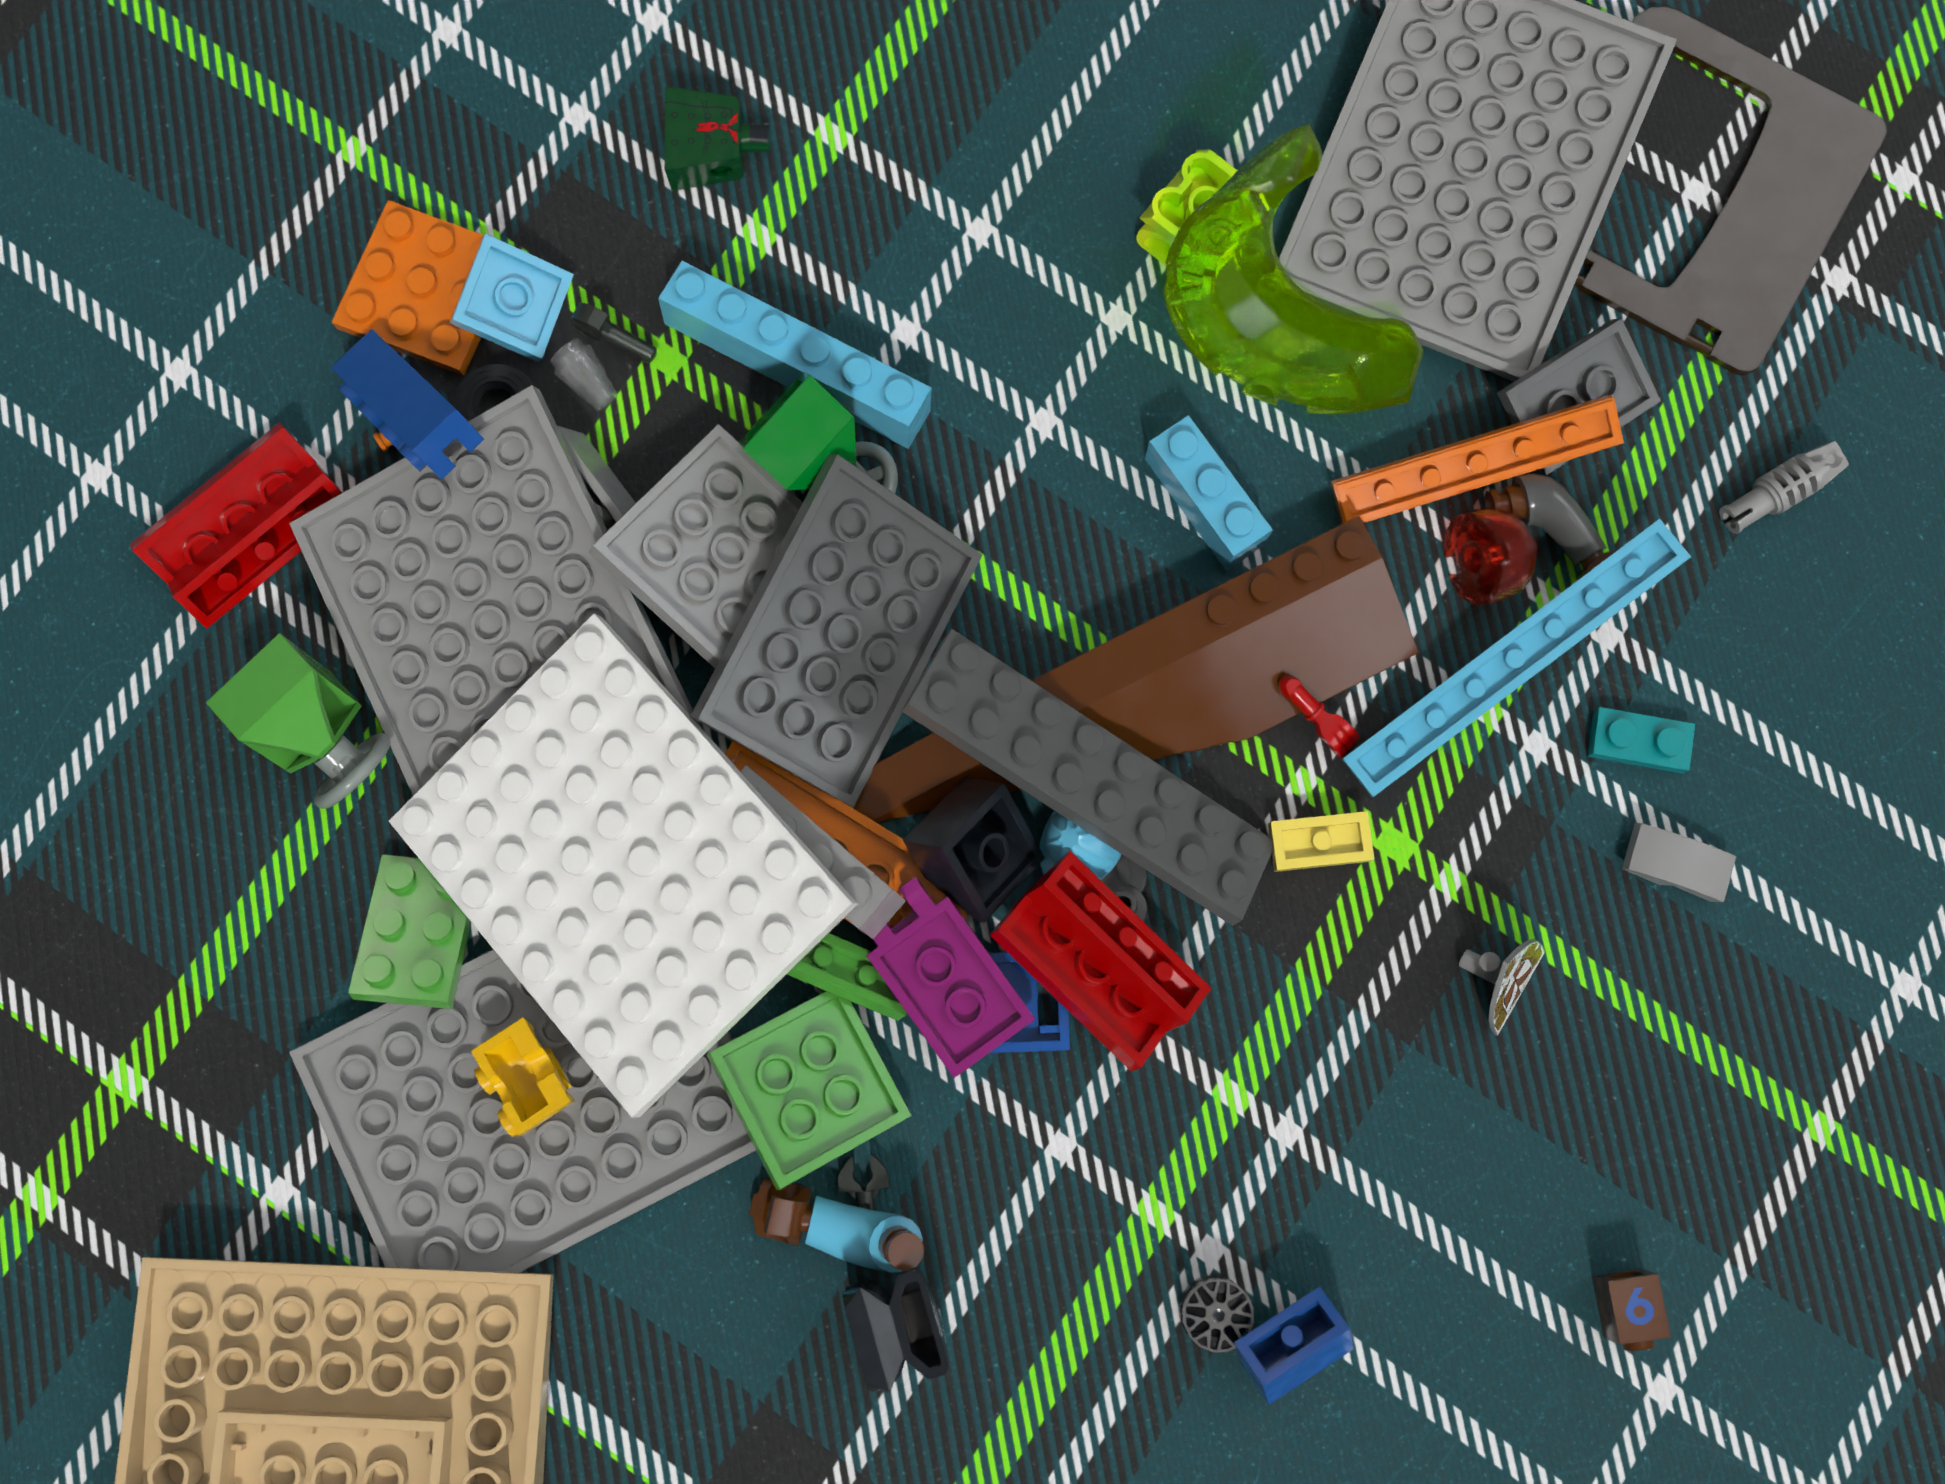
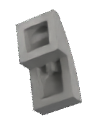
[1622,823,1736,902]

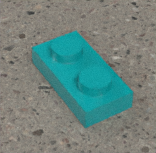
[1587,707,1695,774]

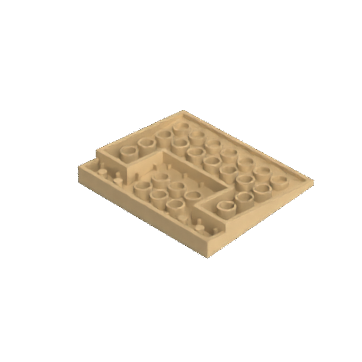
[115,1257,554,1484]

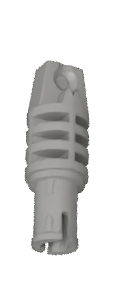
[1719,441,1849,534]

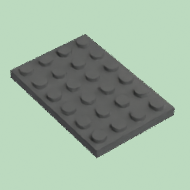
[690,454,982,808]

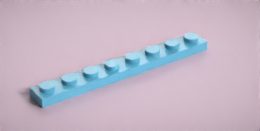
[1342,519,1691,797]

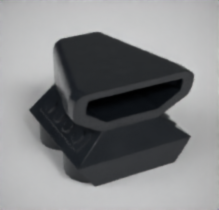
[842,1270,949,1393]

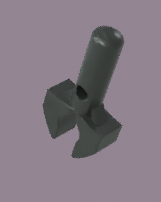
[570,302,657,363]
[838,1154,890,1211]

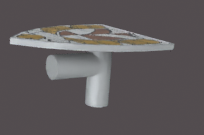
[1459,939,1545,1036]

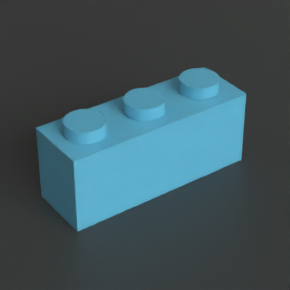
[1145,415,1273,571]

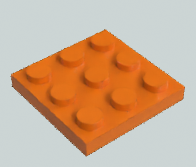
[331,200,515,376]

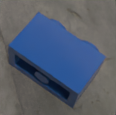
[1234,1286,1354,1405]

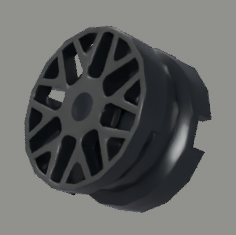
[1179,1275,1254,1352]

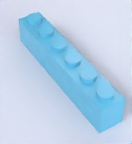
[658,261,932,449]

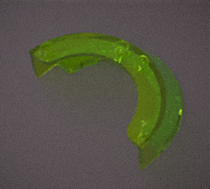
[1164,124,1424,414]

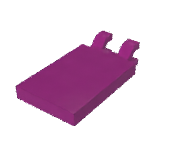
[866,877,1035,1078]

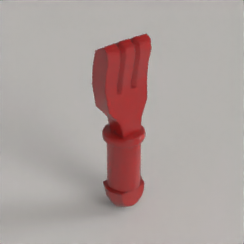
[1279,675,1360,759]

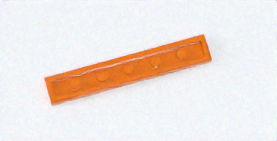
[1330,395,1624,524]

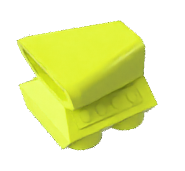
[1136,149,1271,294]

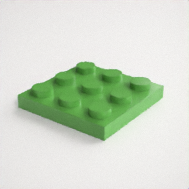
[707,991,912,1191]

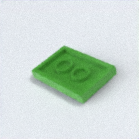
[348,855,471,1009]

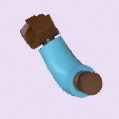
[749,1177,924,1272]

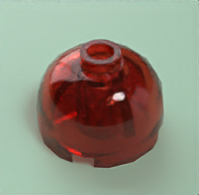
[1443,508,1537,606]

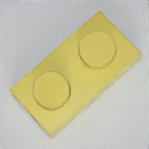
[1268,811,1374,872]

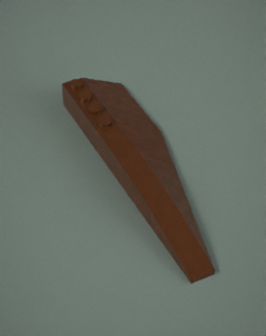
[854,516,1419,823]

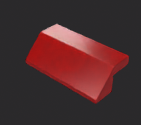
[130,422,343,629]
[990,851,1211,1072]

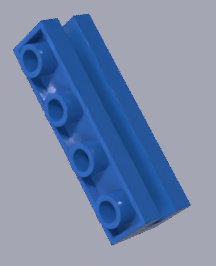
[330,329,484,480]

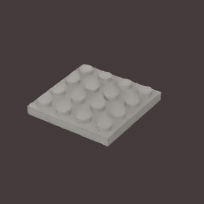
[589,424,803,668]

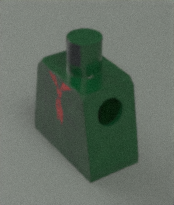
[664,87,771,190]

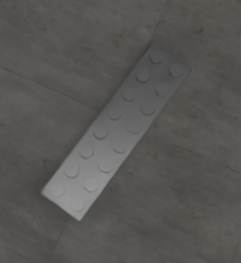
[902,629,1273,926]

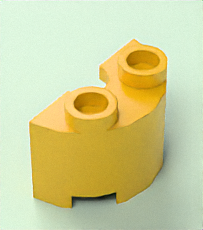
[471,1017,575,1137]

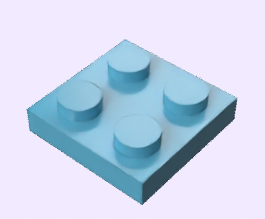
[449,233,574,362]

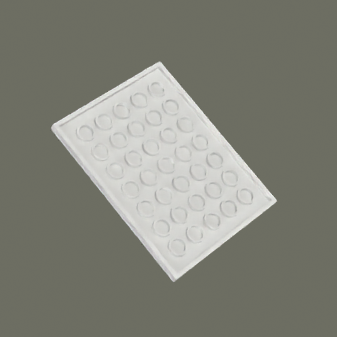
[389,614,858,1118]

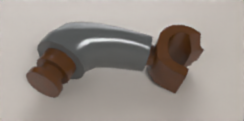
[1485,473,1616,581]

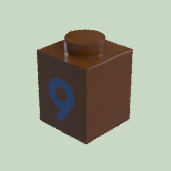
[1592,1269,1671,1351]

